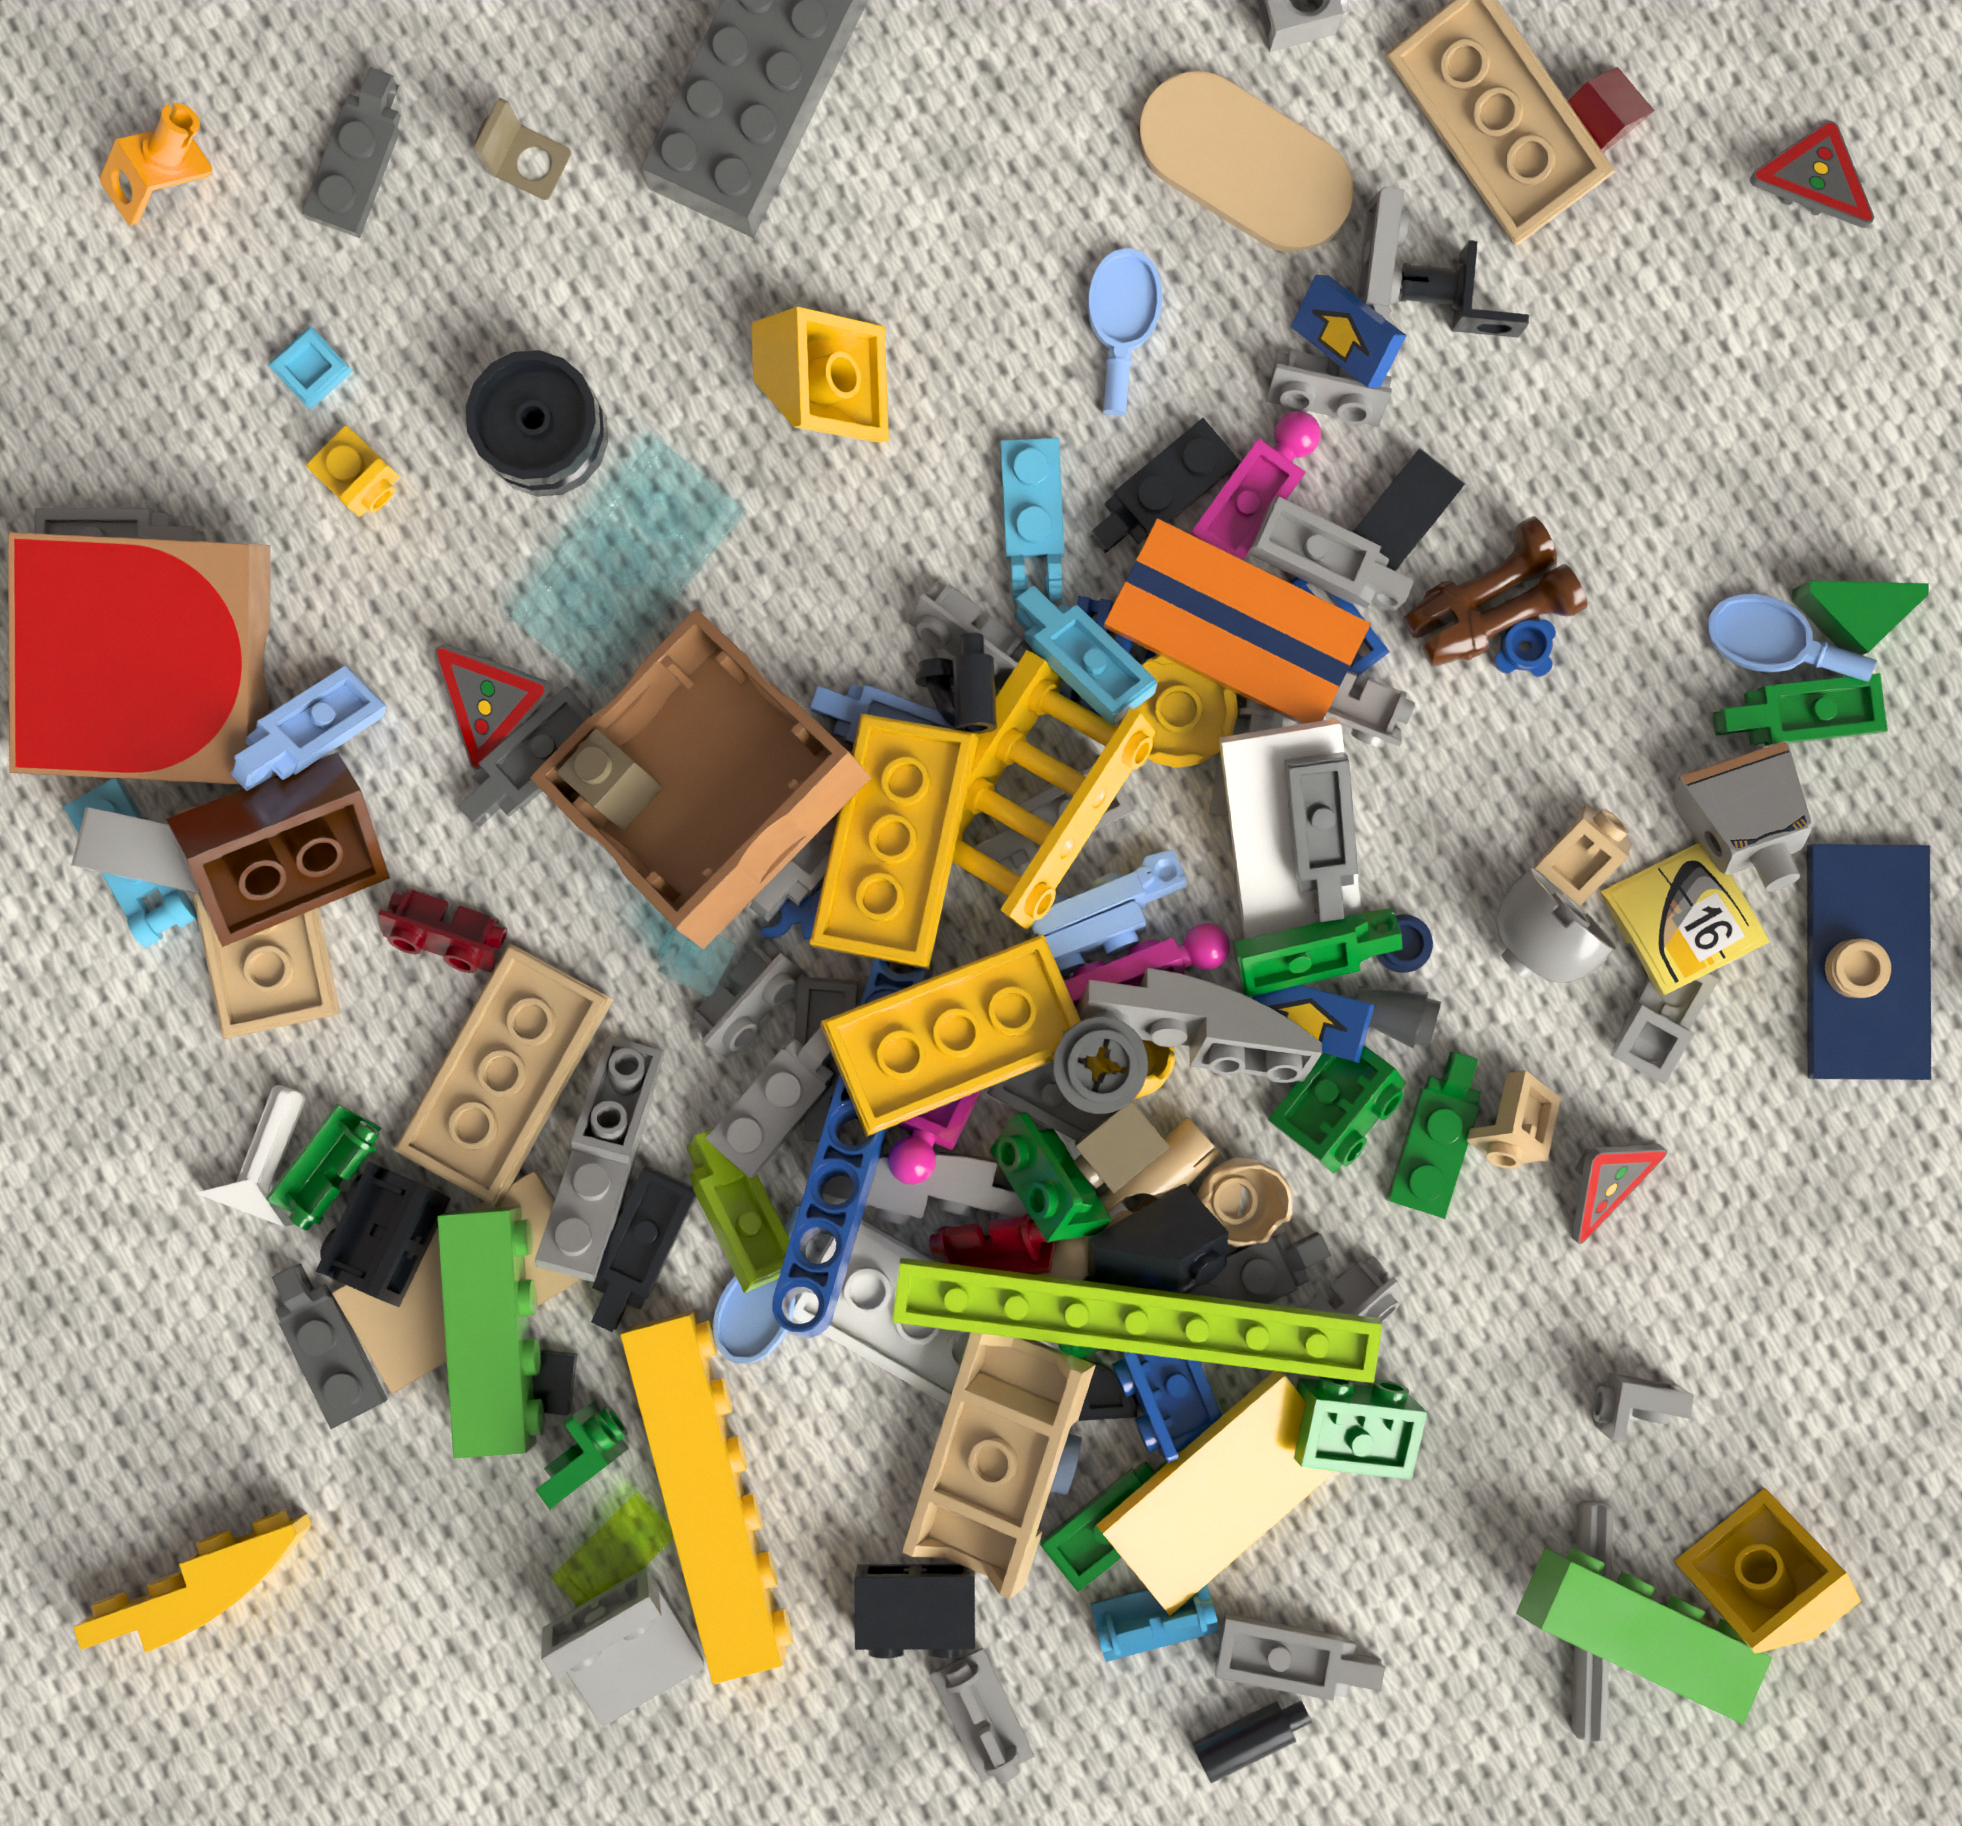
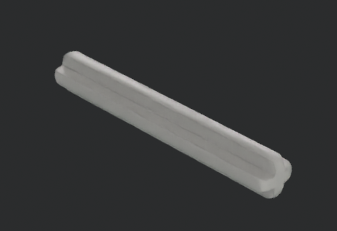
[1571,1501,1613,1741]

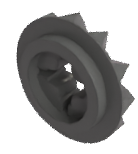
[1051,1016,1148,1114]

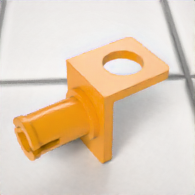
[100,103,212,225]

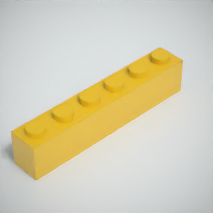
[620,1309,793,1685]

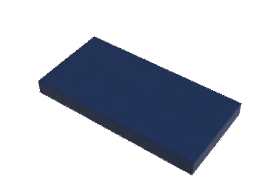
[1807,844,1931,1080]

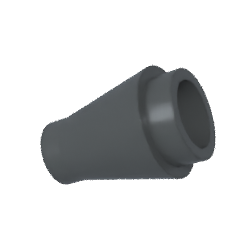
[1355,986,1441,1049]

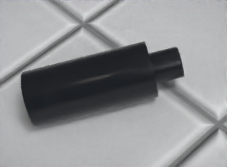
[1192,1700,1312,1784]

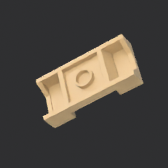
[902,1332,1096,1599]

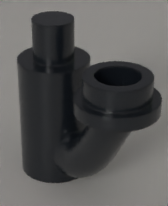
[915,633,997,734]

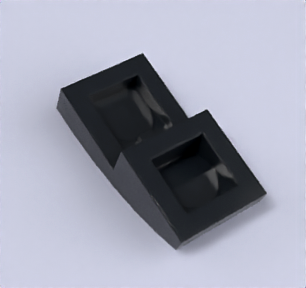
[1353,448,1466,571]

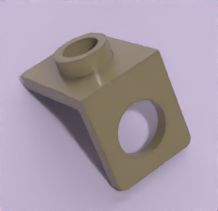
[474,98,571,200]

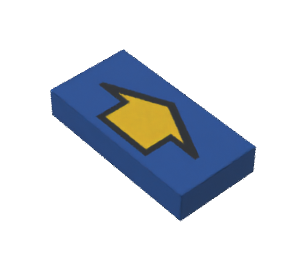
[1291,275,1407,388]
[1252,985,1375,1063]

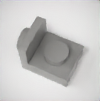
[1593,1372,1694,1442]

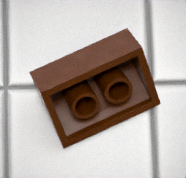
[166,752,390,947]

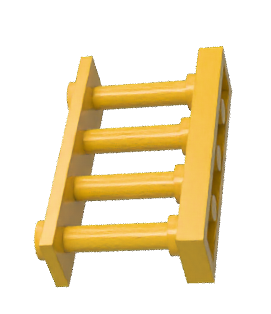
[952,650,1156,931]

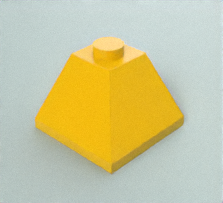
[751,307,889,442]
[1674,1488,1861,1653]

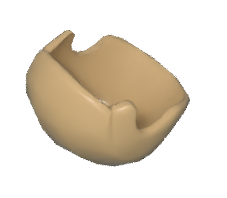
[1197,1157,1293,1247]

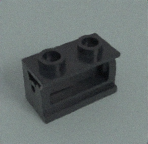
[315,1161,451,1307]
[854,1564,975,1659]

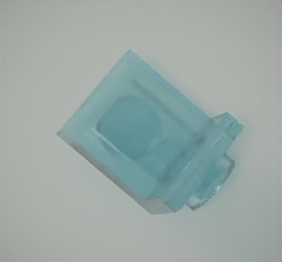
[657,925,737,996]

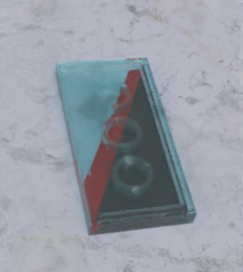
[508,437,747,691]

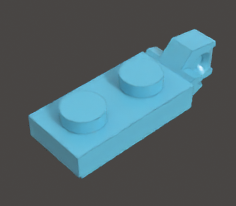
[1014,586,1157,725]

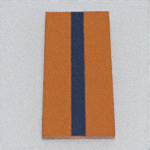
[1104,518,1371,724]

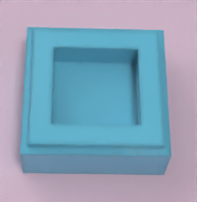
[268,325,353,410]

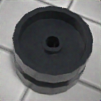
[465,350,608,497]

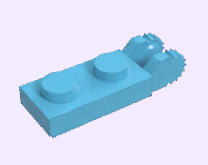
[1001,438,1065,603]

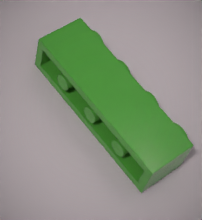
[438,1206,545,1459]
[1516,1547,1772,1725]

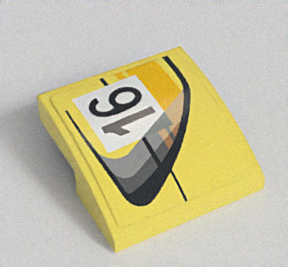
[1600,842,1770,996]

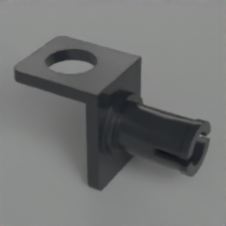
[1398,240,1529,338]

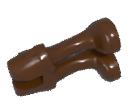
[1403,516,1588,667]

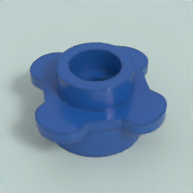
[1494,619,1556,677]

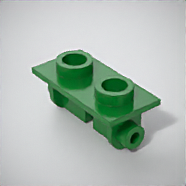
[265,1103,382,1231]

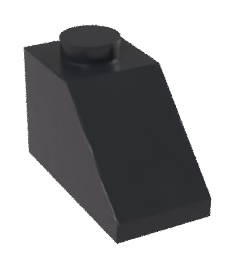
[1088,1184,1229,1293]

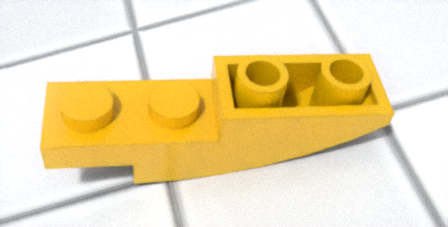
[73,1510,311,1653]

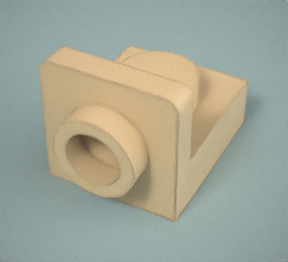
[1535,804,1631,906]
[1467,1070,1561,1169]

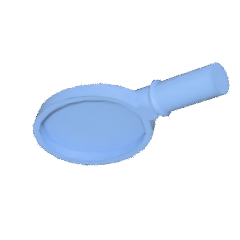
[1087,248,1163,416]
[1708,594,1877,682]
[713,1204,800,1364]

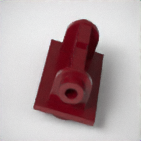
[378,888,507,973]
[929,1214,1056,1275]

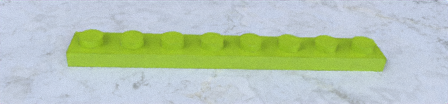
[892,1258,1382,1383]

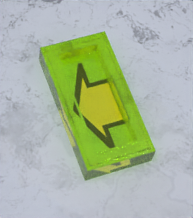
[550,1491,674,1607]

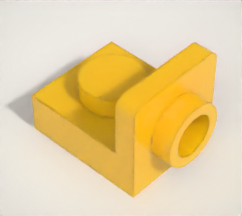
[306,425,400,517]

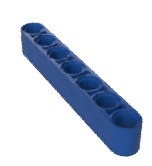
[772,959,933,1338]

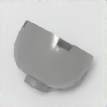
[1497,868,1616,983]

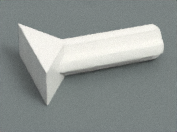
[195,1085,306,1227]

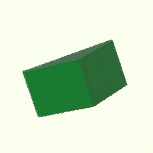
[1792,580,1929,655]

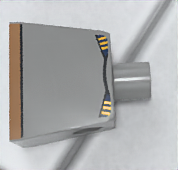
[1672,741,1812,892]

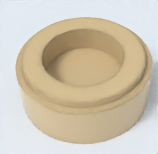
[1825,939,1891,998]

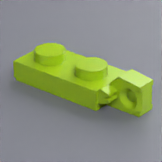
[686,1127,790,1293]

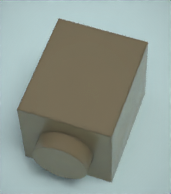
[557,728,663,831]
[1074,1100,1170,1193]

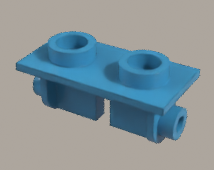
[1090,1584,1220,1662]

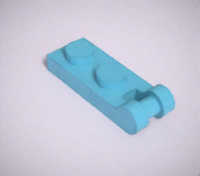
[63,778,197,948]

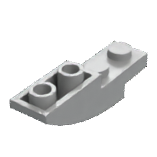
[1075,968,1322,1083]
[535,1035,664,1282]
[823,1151,1029,1225]

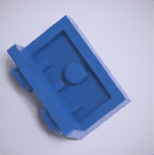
[1112,1351,1222,1463]

